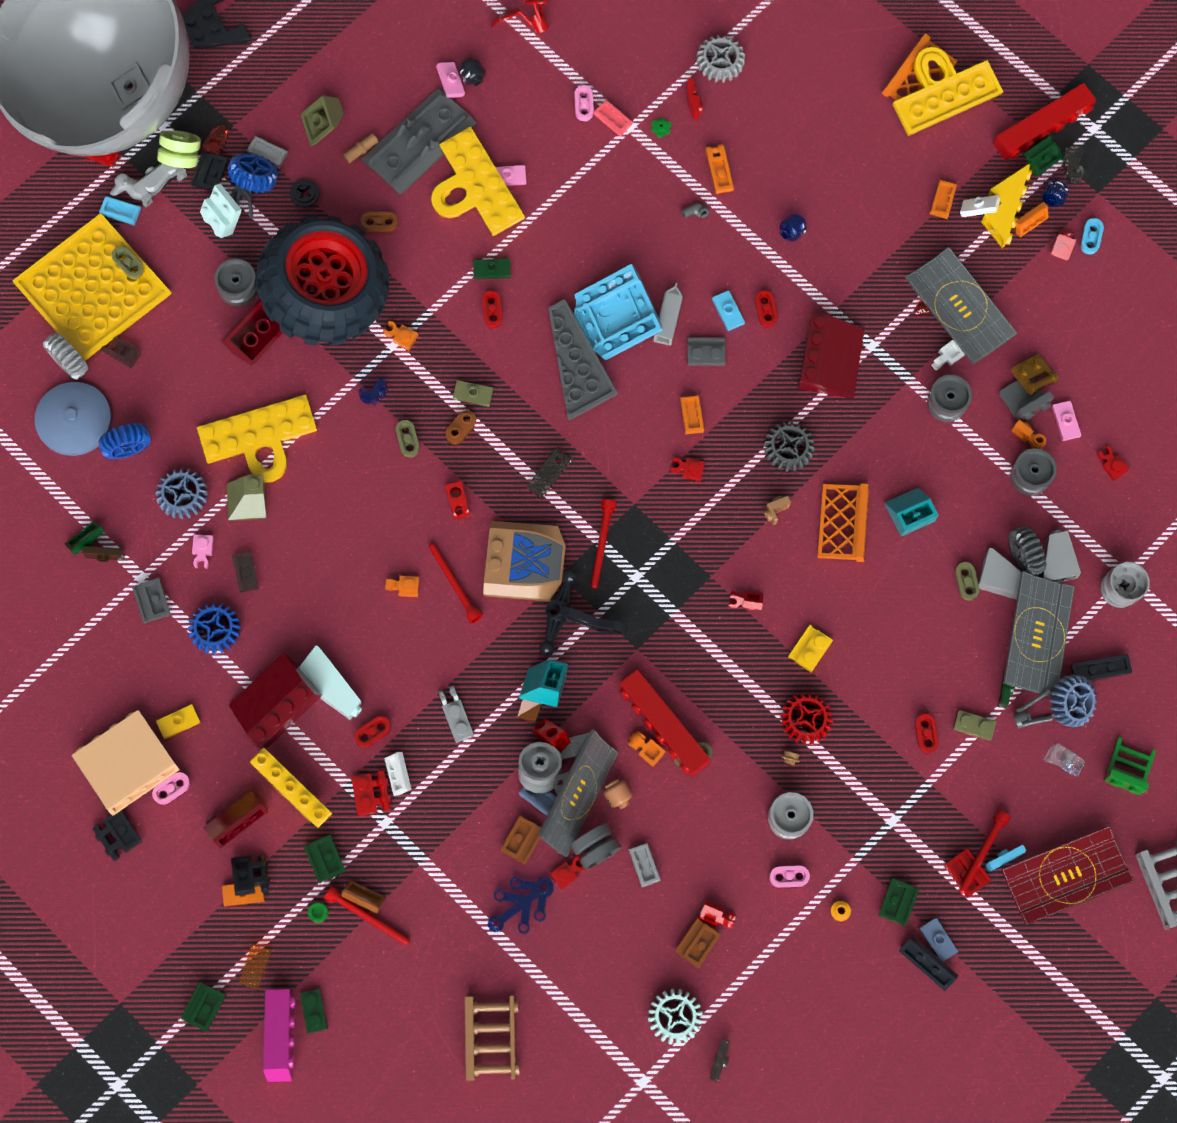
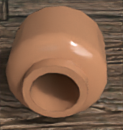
[603,779,633,809]

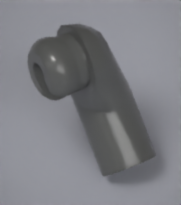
[681,203,709,218]

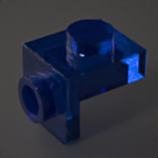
[358,378,388,406]

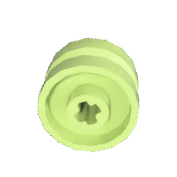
[157,130,201,168]

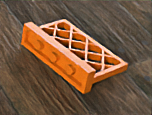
[882,33,958,101]
[818,484,869,562]

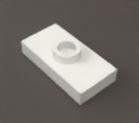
[960,195,1000,217]
[384,752,411,796]

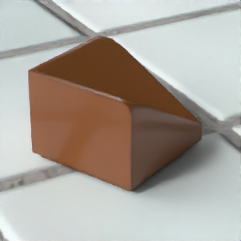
[517,699,542,723]

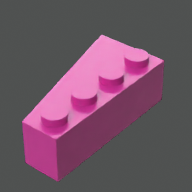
[263,989,295,1082]

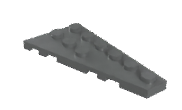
[548,299,618,421]

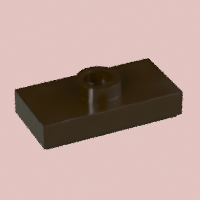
[82,546,125,562]

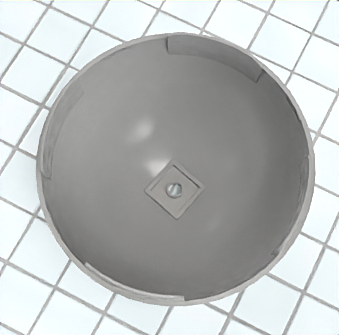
[0,0,190,156]

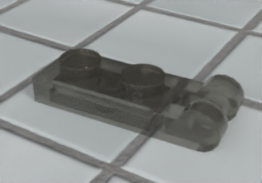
[527,447,573,499]

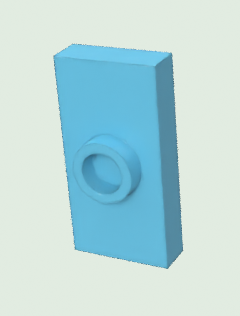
[99,196,141,225]
[712,291,745,331]
[985,845,1026,871]

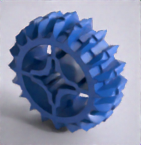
[228,153,278,193]
[98,423,151,460]
[188,602,241,655]

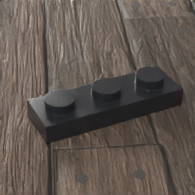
[1070,654,1133,681]
[899,935,959,991]

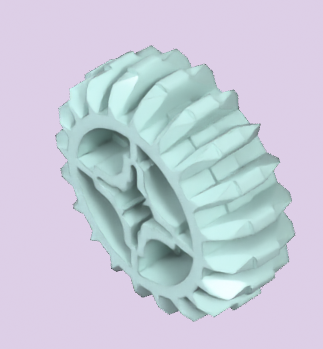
[648,989,703,1045]

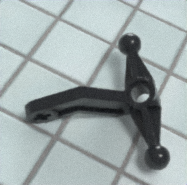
[539,569,628,656]

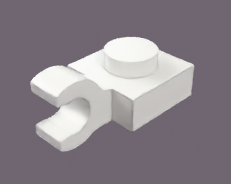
[931,340,965,371]

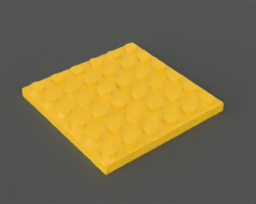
[12,213,171,361]

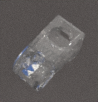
[1043,743,1085,776]

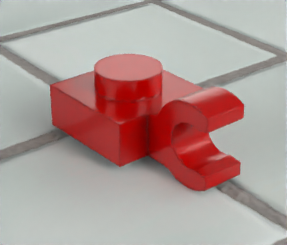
[729,591,763,610]
[699,900,737,929]

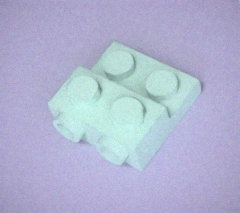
[200,183,242,238]

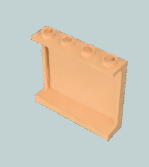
[71,710,179,815]

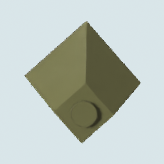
[300,95,344,146]
[227,475,267,521]

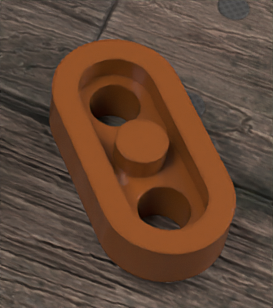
[360,212,398,232]
[445,410,476,445]

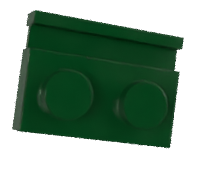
[1023,135,1064,177]
[303,835,346,884]
[878,878,919,927]
[180,982,226,1032]

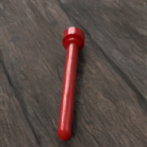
[591,499,617,589]
[429,543,483,624]
[958,810,1011,894]
[324,885,410,945]

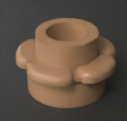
[781,750,800,765]

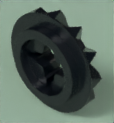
[290,179,320,208]

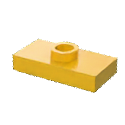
[156,704,201,739]

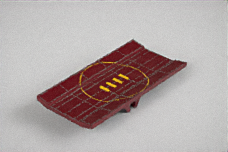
[1002,826,1135,925]

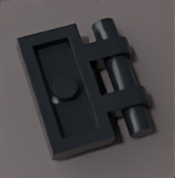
[92,810,142,861]
[231,855,270,896]

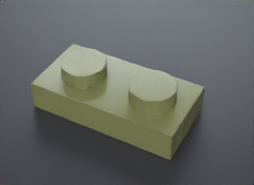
[953,710,997,741]

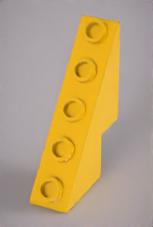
[981,164,1032,248]
[250,748,332,828]

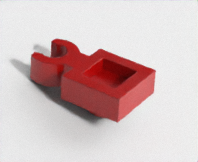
[1097,446,1130,481]
[670,458,705,482]
[550,856,585,890]

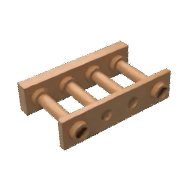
[465,995,519,1081]

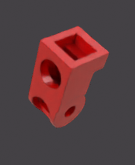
[445,481,470,520]
[532,719,571,753]

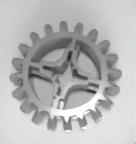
[696,35,745,83]
[43,332,88,380]

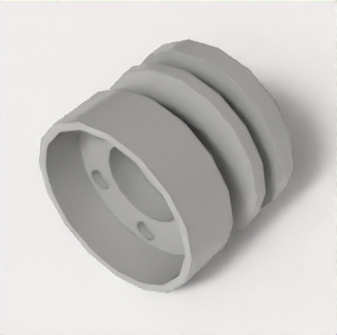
[1100,562,1150,608]

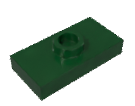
[473,259,511,280]
[64,520,105,556]
[998,670,1015,709]

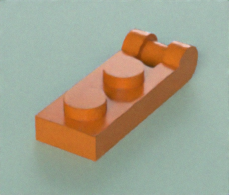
[705,144,734,194]

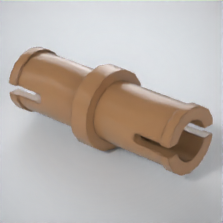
[342,133,379,164]

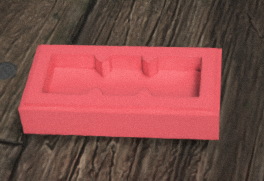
[594,100,633,137]

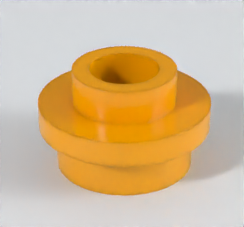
[831,901,851,921]

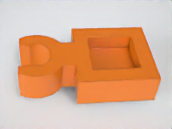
[383,321,418,351]

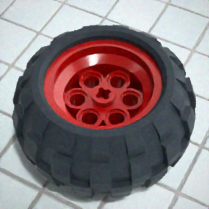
[256,215,389,346]

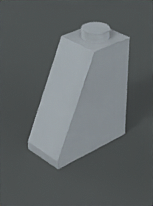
[1040,530,1081,583]
[978,548,1021,600]

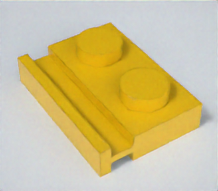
[788,625,833,673]

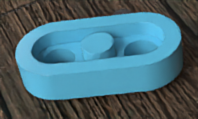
[1080,218,1104,255]

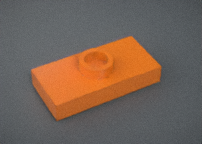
[930,180,957,219]
[1015,202,1048,237]
[680,395,704,435]
[222,884,265,907]

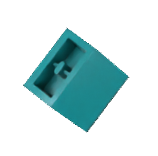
[884,488,939,537]
[519,660,568,707]

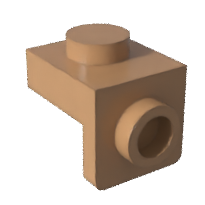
[764,496,791,526]

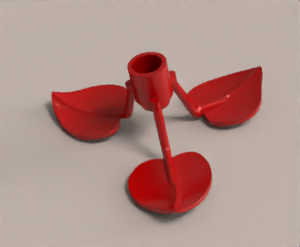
[491,0,549,34]

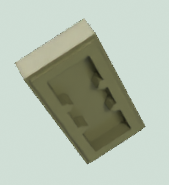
[453,380,494,407]

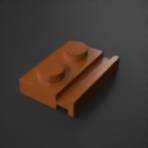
[500,816,541,865]
[675,918,721,969]

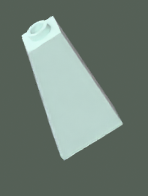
[299,645,362,720]

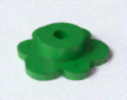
[651,118,671,138]

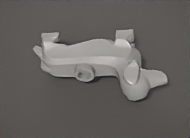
[110,163,187,208]

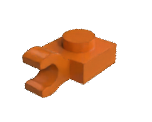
[385,576,419,597]

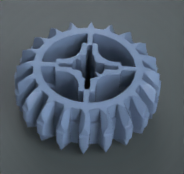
[155,468,208,519]
[1049,674,1098,727]

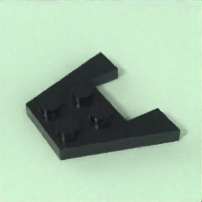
[182,0,252,50]

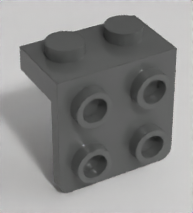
[999,379,1054,421]

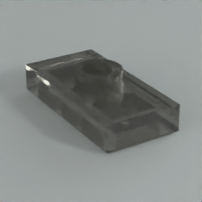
[232,551,259,593]
[710,1040,730,1083]

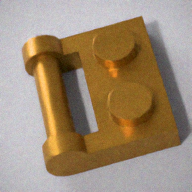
[1010,354,1059,395]

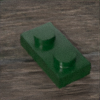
[300,989,328,1034]

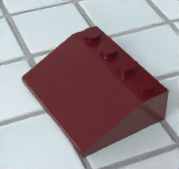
[798,312,865,399]
[229,652,322,749]

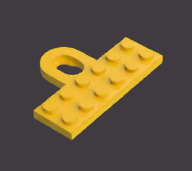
[892,47,1003,136]
[431,127,525,236]
[197,395,317,482]

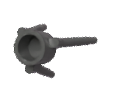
[231,183,253,219]
[1013,689,1054,729]

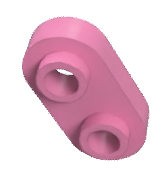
[575,85,594,121]
[152,772,190,805]
[769,866,810,888]

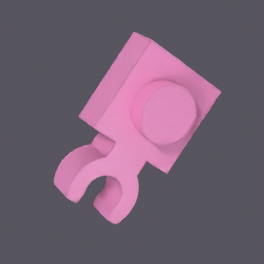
[192,535,214,569]

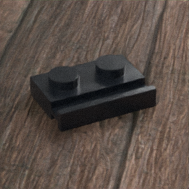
[191,151,229,192]

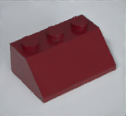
[220,300,283,366]
[203,791,268,849]

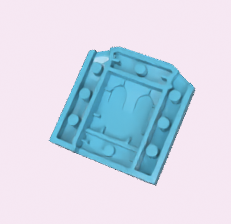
[574,264,663,360]

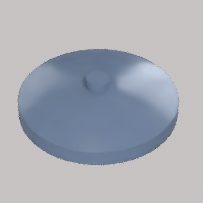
[35,382,112,456]

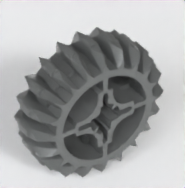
[764,422,815,472]
[1008,526,1047,576]

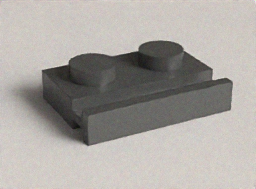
[687,338,725,366]
[132,578,171,624]

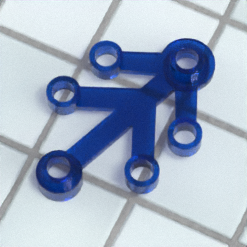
[488,877,554,934]

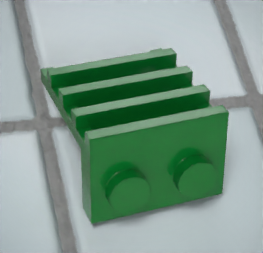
[1103,737,1156,795]

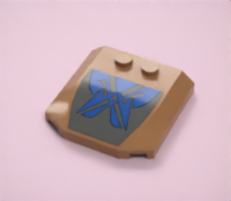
[483,521,566,602]

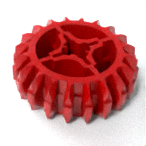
[780,693,833,745]

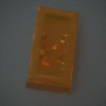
[239,945,272,990]

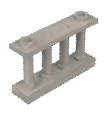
[1135,841,1177,930]

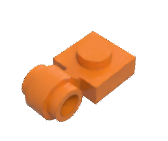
[1011,420,1046,449]
[628,731,666,767]

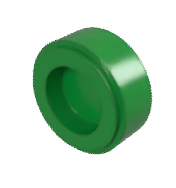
[308,902,328,923]

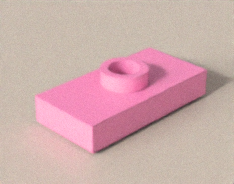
[436,62,465,98]
[495,165,526,186]
[1052,401,1081,441]

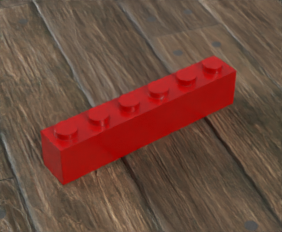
[993,83,1097,161]
[619,669,710,778]

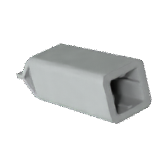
[653,283,683,345]

